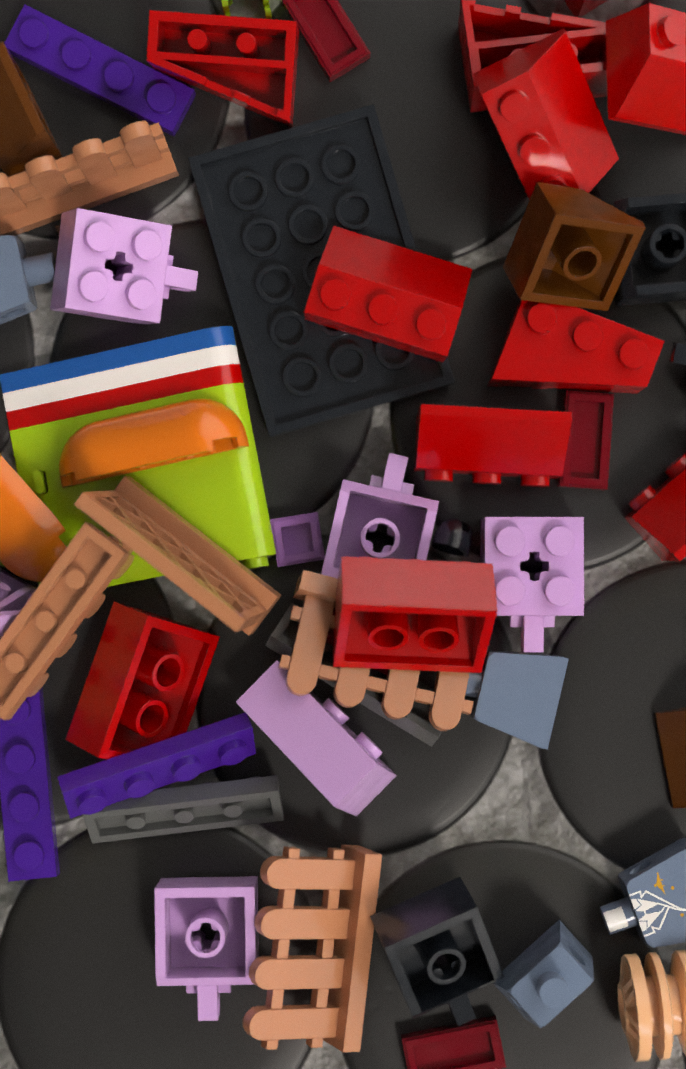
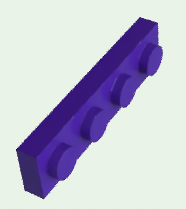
[4,4,196,137]
[0,688,60,882]
[57,712,256,819]

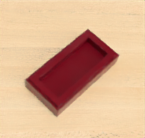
[280,0,370,82]
[558,390,614,491]
[401,1015,507,1069]

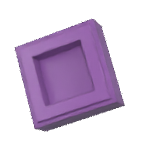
[270,512,325,567]

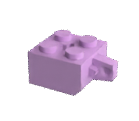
[50,208,198,324]
[321,453,439,578]
[480,517,584,653]
[155,876,259,1021]

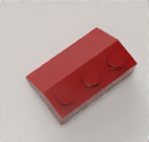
[605,3,686,135]
[473,28,619,200]
[304,226,473,363]
[414,404,572,487]
[624,452,686,561]
[333,556,498,673]
[65,601,220,759]

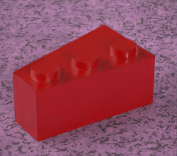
[458,0,607,113]
[147,10,299,128]
[487,300,665,394]

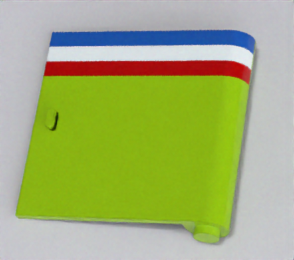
[0,326,276,587]

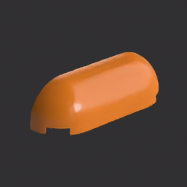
[59,399,249,488]
[0,455,67,582]

